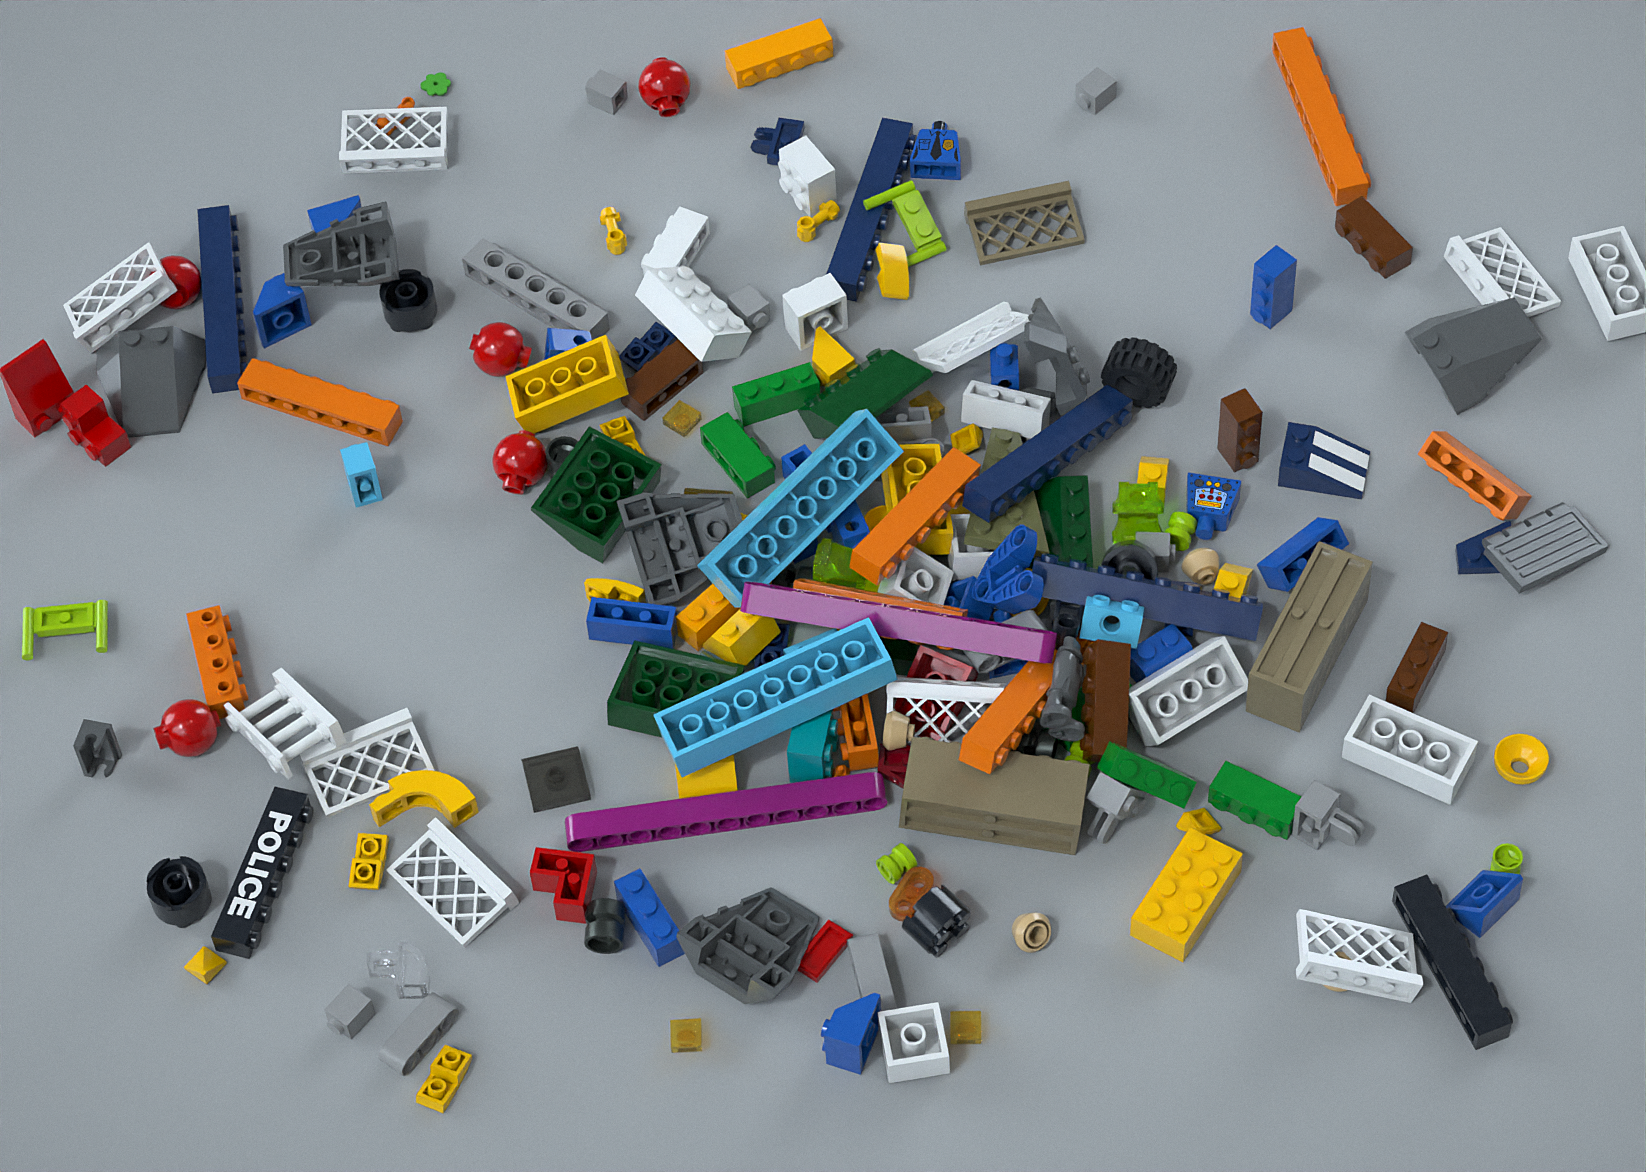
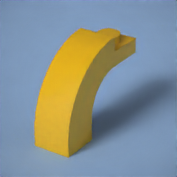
[369,770,479,828]

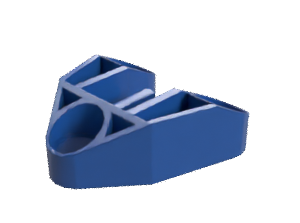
[972,525,1044,614]

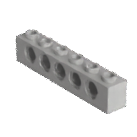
[462,238,610,340]

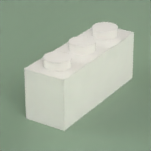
[641,207,710,276]
[961,380,1051,439]

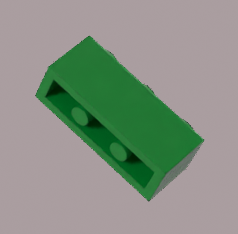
[732,362,820,427]
[700,412,776,499]
[1097,741,1197,809]
[1208,761,1302,840]

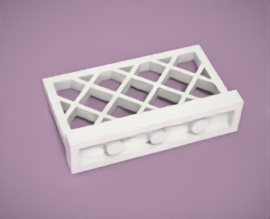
[339,107,448,174]
[1444,227,1561,317]
[63,242,177,353]
[912,302,1030,373]
[886,677,1007,745]
[299,708,435,819]
[386,817,519,948]
[1296,909,1423,1003]

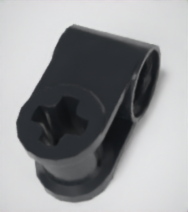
[1051,600,1085,650]

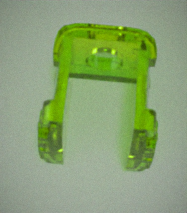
[1112,482,1164,544]
[813,538,868,590]

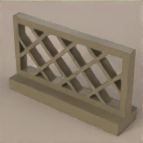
[964,180,1085,265]

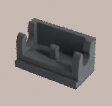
[73,719,122,778]

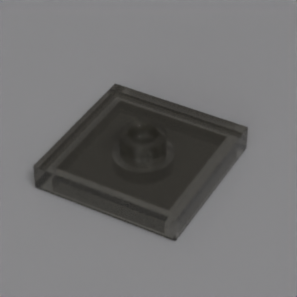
[521,746,591,813]

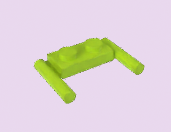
[863,180,947,267]
[22,600,108,661]

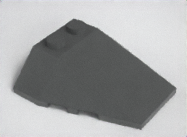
[283,201,400,286]
[1024,297,1090,417]
[1405,297,1542,415]
[97,326,206,438]
[617,493,743,605]
[676,887,820,1004]

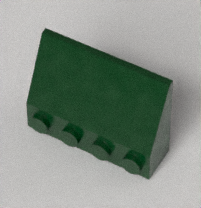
[797,348,933,439]
[531,426,662,564]
[1028,475,1093,569]
[607,640,745,738]

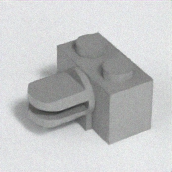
[875,398,932,442]
[1087,772,1147,844]
[1292,780,1365,850]

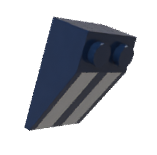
[1278,422,1370,500]

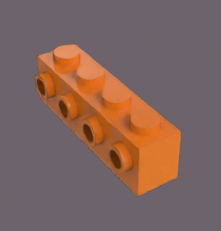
[1418,431,1532,521]
[186,605,249,719]
[833,693,879,771]

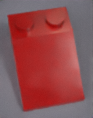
[0,339,74,438]
[894,645,979,741]

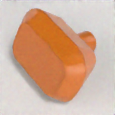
[832,765,850,777]

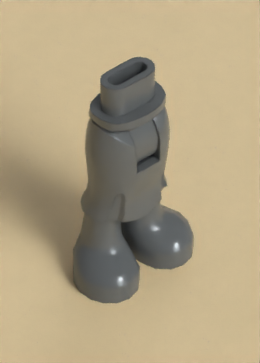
[1040,636,1085,741]

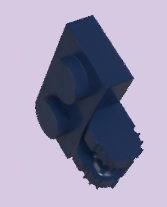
[750,117,805,166]

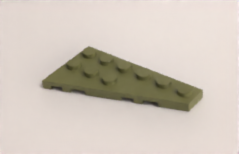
[963,427,1050,558]

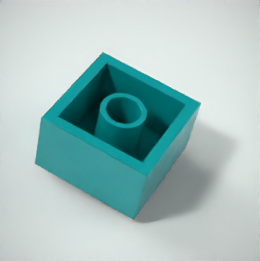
[787,709,839,783]

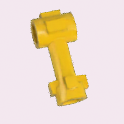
[797,200,840,242]
[599,207,627,255]

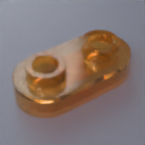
[889,867,934,922]

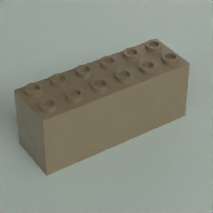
[1246,541,1373,733]
[899,737,1090,855]

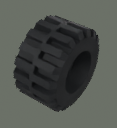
[1101,337,1177,408]

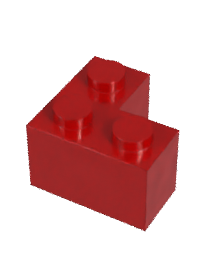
[60,385,131,467]
[530,847,597,924]

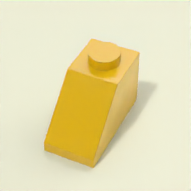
[812,326,855,386]
[1136,456,1169,507]
[1214,563,1253,598]

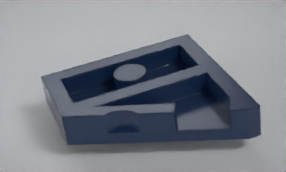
[1455,521,1511,575]

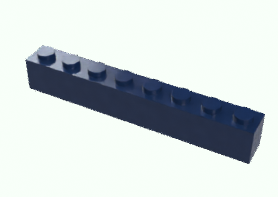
[826,117,917,302]
[197,205,247,394]
[962,385,1133,523]
[1032,553,1263,641]

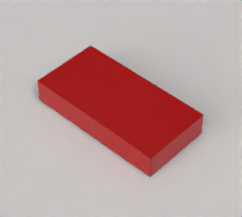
[797,919,853,983]

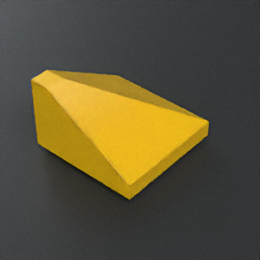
[950,423,983,454]
[1176,808,1222,835]
[184,946,227,985]

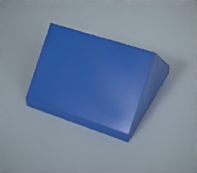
[1446,870,1523,938]

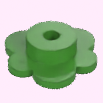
[420,72,451,96]

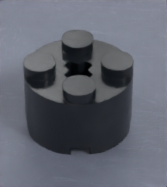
[379,269,437,332]
[1101,540,1158,581]
[146,856,212,928]
[902,884,971,957]

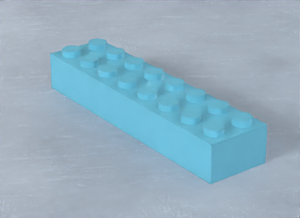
[697,409,904,608]
[654,617,898,777]

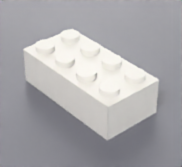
[1568,226,1646,341]
[635,266,752,362]
[1128,636,1248,746]
[1342,695,1478,805]

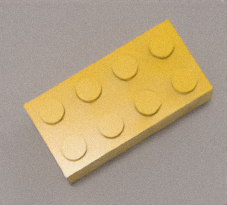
[506,334,629,434]
[881,444,954,555]
[1130,827,1243,962]

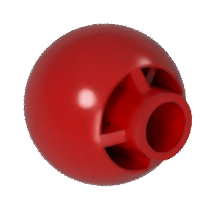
[638,57,691,117]
[149,255,202,309]
[469,322,532,377]
[492,430,548,495]
[153,699,221,757]

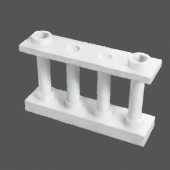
[224,668,346,780]

